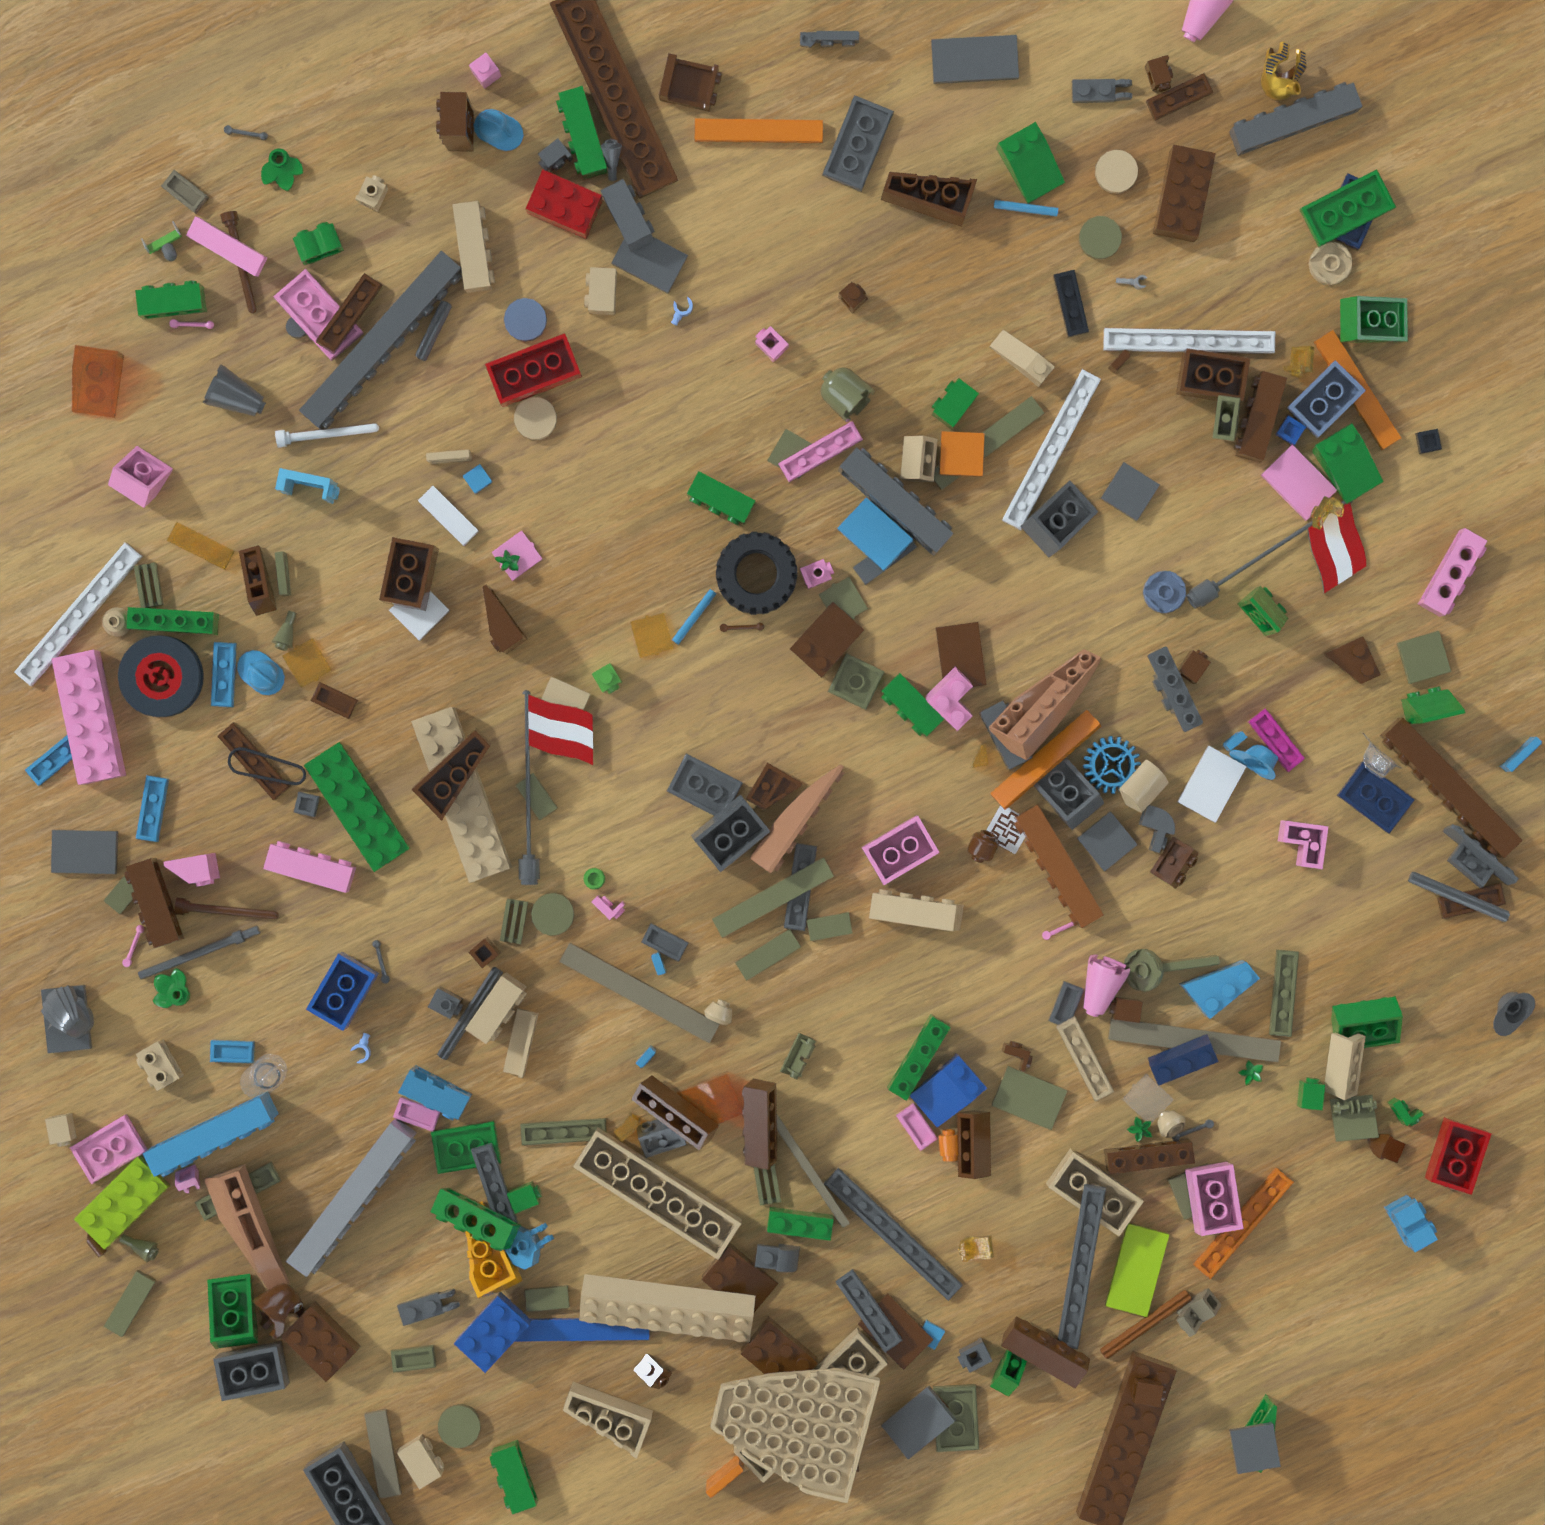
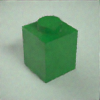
[1297,1077,1325,1111]
[507,1181,542,1214]

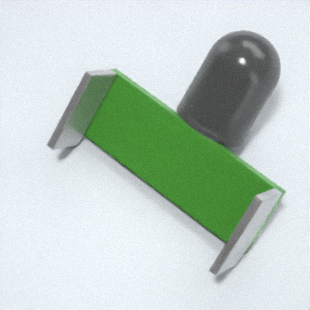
[141,221,182,262]

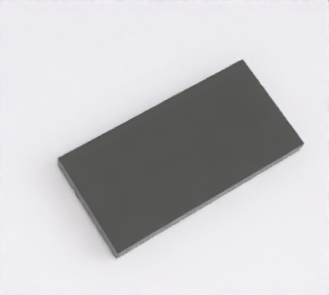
[931,35,1019,84]
[822,95,894,192]

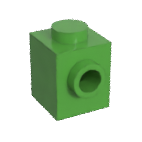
[592,663,622,694]

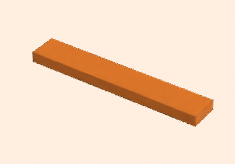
[695,118,823,143]
[1314,330,1401,450]
[990,710,1102,810]
[1193,1168,1294,1280]

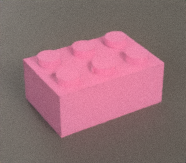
[861,815,940,885]
[1185,1162,1243,1236]

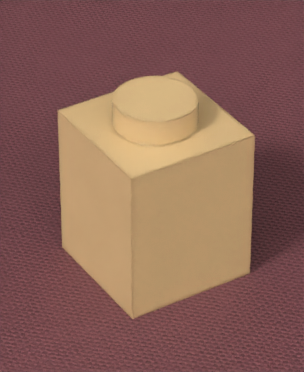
[45,1113,77,1147]

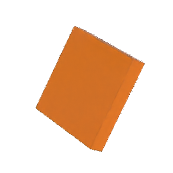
[939,431,985,477]
[706,1455,744,1498]

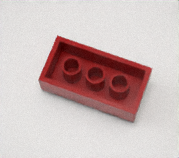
[485,333,582,407]

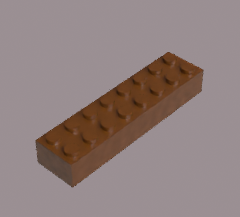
[1076,1351,1177,1525]

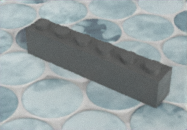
[1229,82,1363,156]

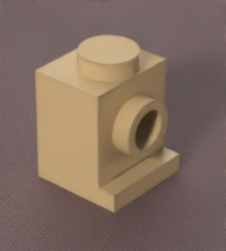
[355,175,388,212]

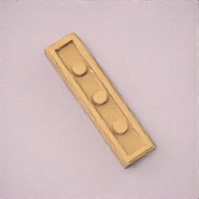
[1056,1016,1114,1102]

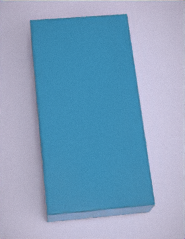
[1500,737,1542,772]
[210,1040,255,1063]

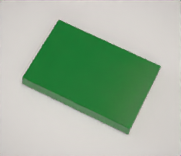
[431,1120,502,1174]

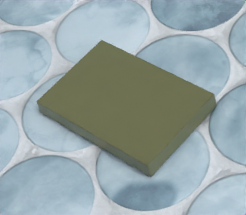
[992,1066,1067,1130]
[933,1384,979,1452]

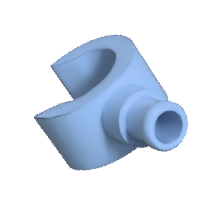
[671,297,693,326]
[350,1033,371,1063]

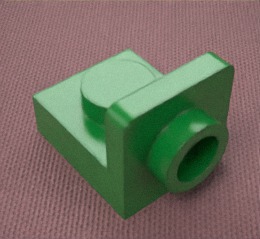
[1387,1098,1424,1126]

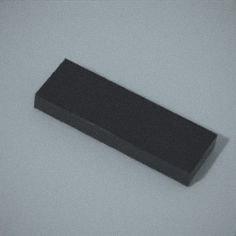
[1053,270,1089,338]

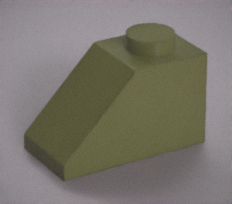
[1212,395,1240,441]

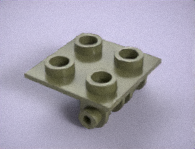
[1330,1095,1379,1142]

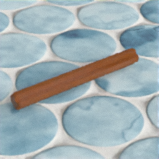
[1100,1290,1192,1359]

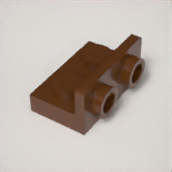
[1150,837,1199,889]

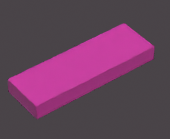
[1248,708,1305,772]

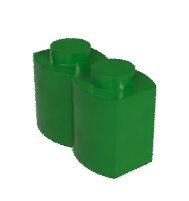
[293,222,344,265]

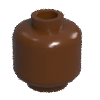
[967,830,999,863]

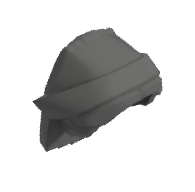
[41,985,94,1039]

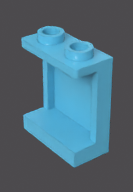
[275,468,340,504]

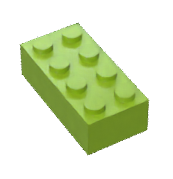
[74,1156,171,1250]

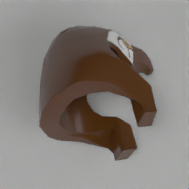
[253,1283,304,1339]

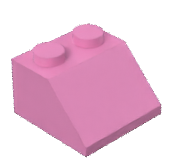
[108,446,173,508]
[163,853,220,887]

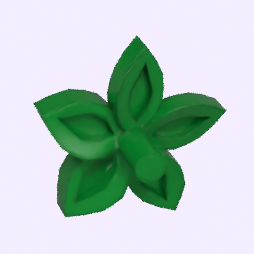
[495,550,520,571]
[1238,1060,1263,1086]
[1127,1117,1152,1142]

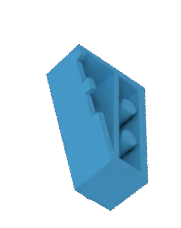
[1179,960,1260,1019]
[398,1065,472,1120]

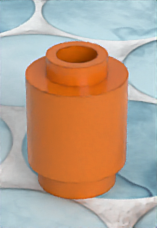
[938,1129,958,1162]

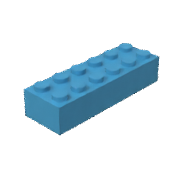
[143,1091,279,1177]

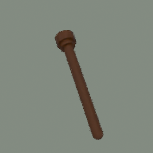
[220,211,257,314]
[174,897,279,920]

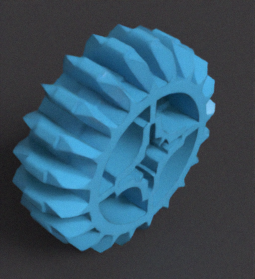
[1083,736,1141,794]

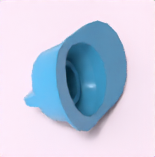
[474,109,524,151]
[237,650,285,695]
[1229,745,1278,780]

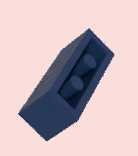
[1148,1034,1219,1086]

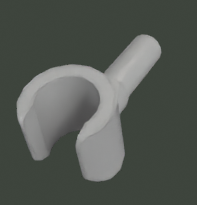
[1116,275,1147,290]

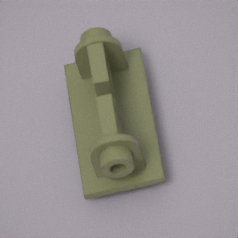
[780,1033,816,1080]

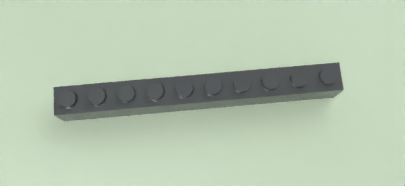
[299,250,462,430]

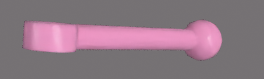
[169,319,214,329]
[1042,922,1074,940]
[122,925,145,967]

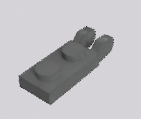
[1072,79,1132,103]
[397,1289,460,1326]

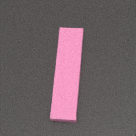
[186,216,267,277]
[778,421,863,482]

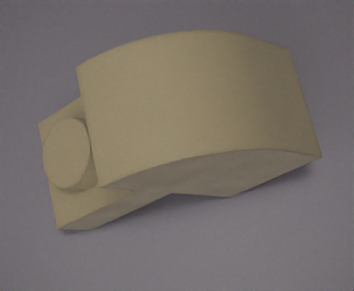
[1177,1288,1221,1337]

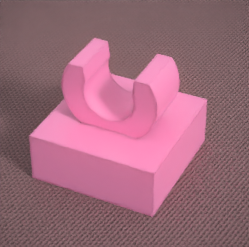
[175,1164,200,1193]

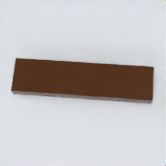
[316,273,382,354]
[217,722,291,801]

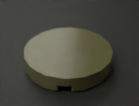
[1079,216,1122,260]
[531,893,574,936]
[1124,949,1164,992]
[438,1404,481,1448]

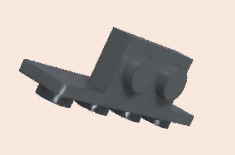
[1147,647,1203,732]
[1443,824,1519,888]

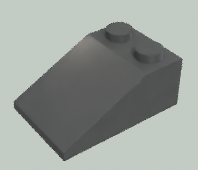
[1020,480,1098,558]
[1034,758,1104,830]

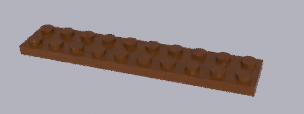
[550,0,678,199]

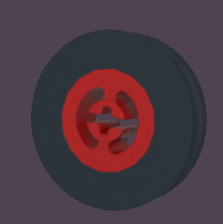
[118,636,204,717]

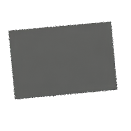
[611,237,688,294]
[667,753,743,816]
[51,830,118,874]
[41,985,92,1053]
[881,1386,957,1460]

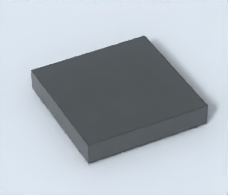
[1100,462,1160,521]
[1077,811,1138,872]
[1229,1422,1281,1474]

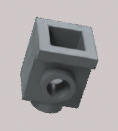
[538,138,573,172]
[957,1338,992,1373]

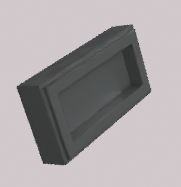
[641,923,689,962]
[1048,981,1084,1025]

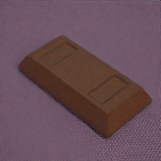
[310,682,358,719]

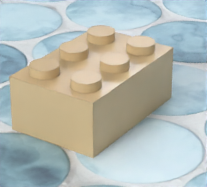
[465,973,527,1044]

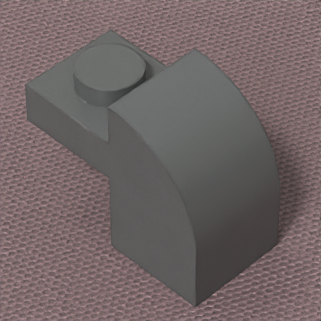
[1138,805,1175,853]
[755,1244,800,1272]

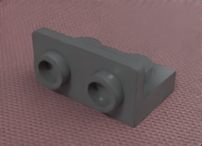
[636,1119,686,1158]

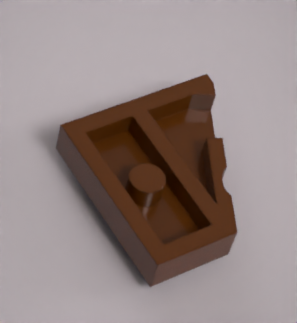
[1324,636,1381,684]
[746,763,803,810]

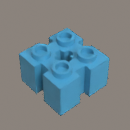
[1384,1195,1438,1252]

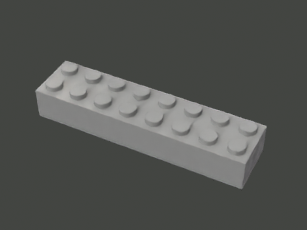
[286,1118,417,1277]

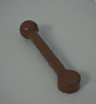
[720,622,764,632]

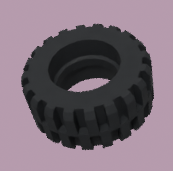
[716,531,798,615]

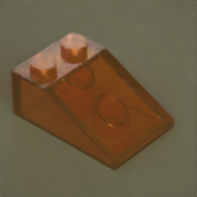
[72,345,124,418]
[676,1071,743,1124]

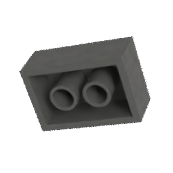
[691,795,770,872]
[213,1341,290,1401]

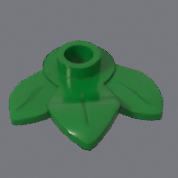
[261,148,303,191]
[153,968,190,1008]

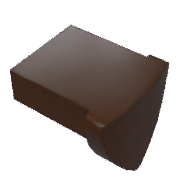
[1367,1134,1405,1163]

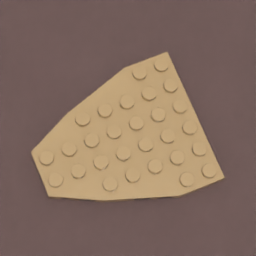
[710,1368,880,1503]

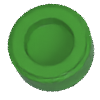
[583,868,605,890]

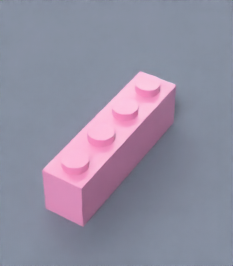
[263,841,356,893]

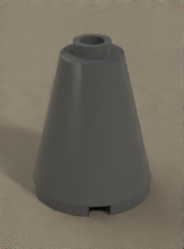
[203,365,266,416]

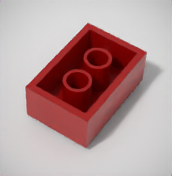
[525,169,603,239]
[1424,1117,1492,1195]

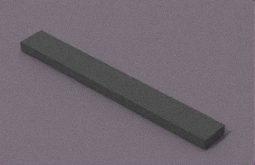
[824,1167,963,1301]
[1057,1184,1106,1349]

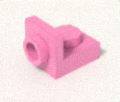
[592,895,626,920]

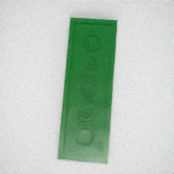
[304,742,411,872]

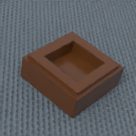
[1108,349,1131,373]

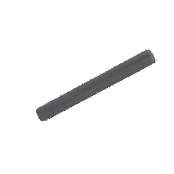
[1408,872,1510,922]
[437,967,503,1060]

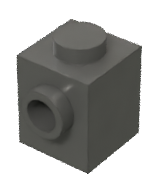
[428,986,463,1019]

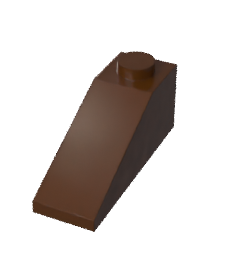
[239,545,277,616]

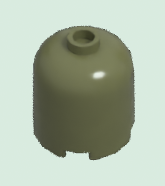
[820,367,875,422]

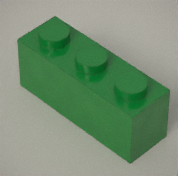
[135,280,207,320]
[687,471,756,526]
[881,673,944,737]
[767,1207,834,1241]
[490,1440,538,1515]

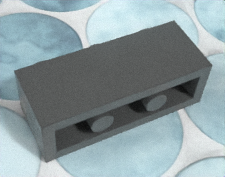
[600,179,655,252]
[979,701,1032,770]

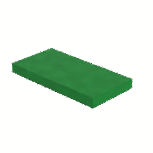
[1299,169,1396,247]

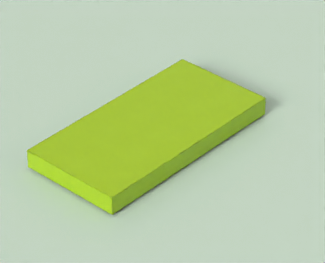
[1105,1223,1169,1317]

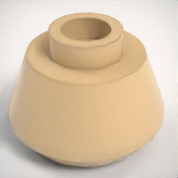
[102,607,130,637]
[704,999,732,1026]
[1157,1110,1186,1138]

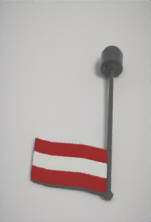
[1186,501,1366,609]
[518,690,594,885]

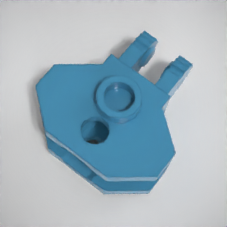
[505,1223,554,1270]

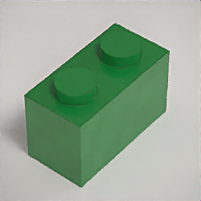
[931,378,979,430]

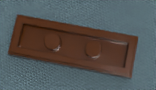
[1146,73,1213,121]
[1437,883,1506,919]

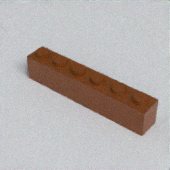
[1013,804,1104,928]

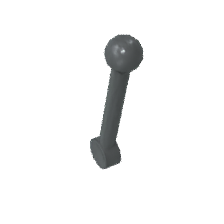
[224,125,268,141]
[372,940,390,984]
[1172,1119,1214,1141]

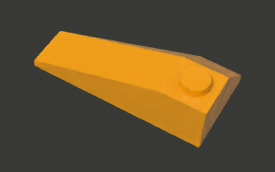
[465,1201,523,1298]

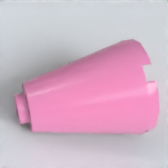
[1182,0,1234,42]
[1084,955,1130,1017]

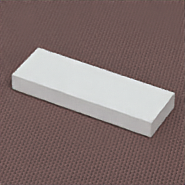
[418,486,479,546]

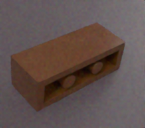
[957,1110,991,1179]

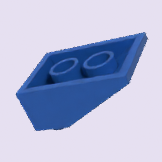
[910,1054,987,1127]

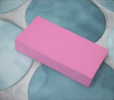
[393,1097,441,1132]
[896,1103,938,1151]

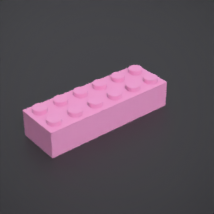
[51,650,126,785]

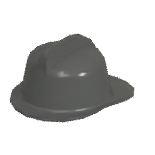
[1493,992,1535,1036]

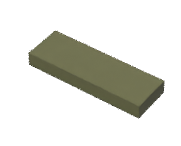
[735,929,801,981]
[1162,955,1220,972]
[104,1270,156,1337]

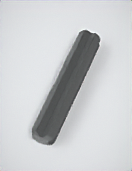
[415,300,452,361]

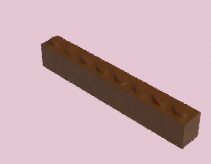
[1380,717,1523,858]

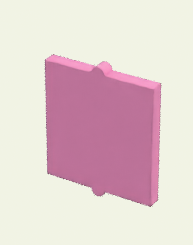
[492,530,542,581]

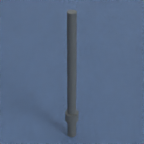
[138,926,260,980]

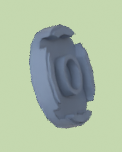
[504,298,547,342]
[1143,571,1186,614]

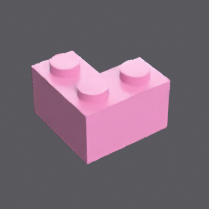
[925,667,973,731]
[1278,820,1328,869]

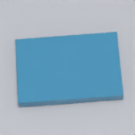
[837,497,913,572]

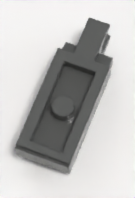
[800,31,859,48]

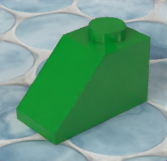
[990,1350,1027,1397]

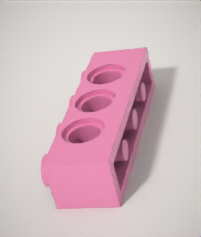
[1418,528,1487,617]

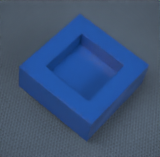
[1275,415,1306,446]

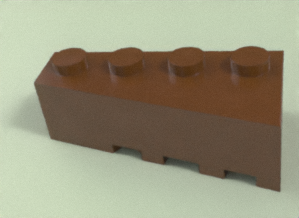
[881,172,977,227]
[412,728,491,821]

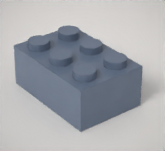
[1287,360,1366,438]

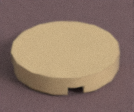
[1095,150,1138,194]
[1309,242,1352,286]
[514,397,557,440]

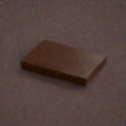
[935,622,987,687]
[858,1293,934,1370]

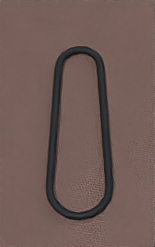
[228,747,306,785]

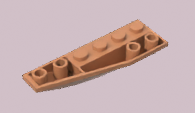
[989,649,1101,760]
[750,764,845,873]
[204,1164,289,1290]

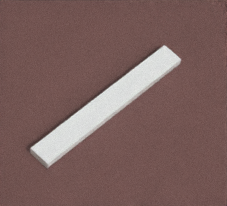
[1103,328,1275,354]
[1001,369,1101,530]
[14,542,143,686]

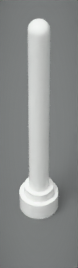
[275,424,379,448]

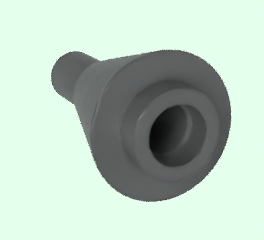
[601,139,622,181]

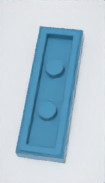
[211,642,237,707]
[25,735,72,786]
[136,775,169,842]

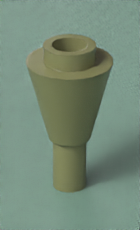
[272,611,297,651]
[119,1234,159,1262]

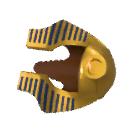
[1261,42,1307,100]

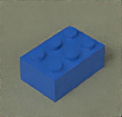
[306,952,379,1031]
[454,1292,532,1373]

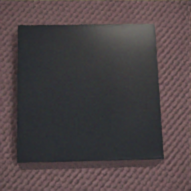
[1415,429,1442,454]

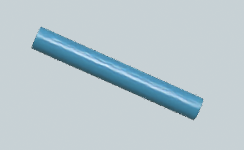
[994,200,1058,217]
[672,589,716,645]

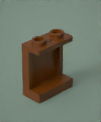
[659,53,722,112]

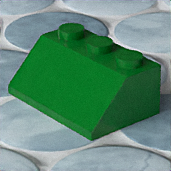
[1331,996,1403,1048]

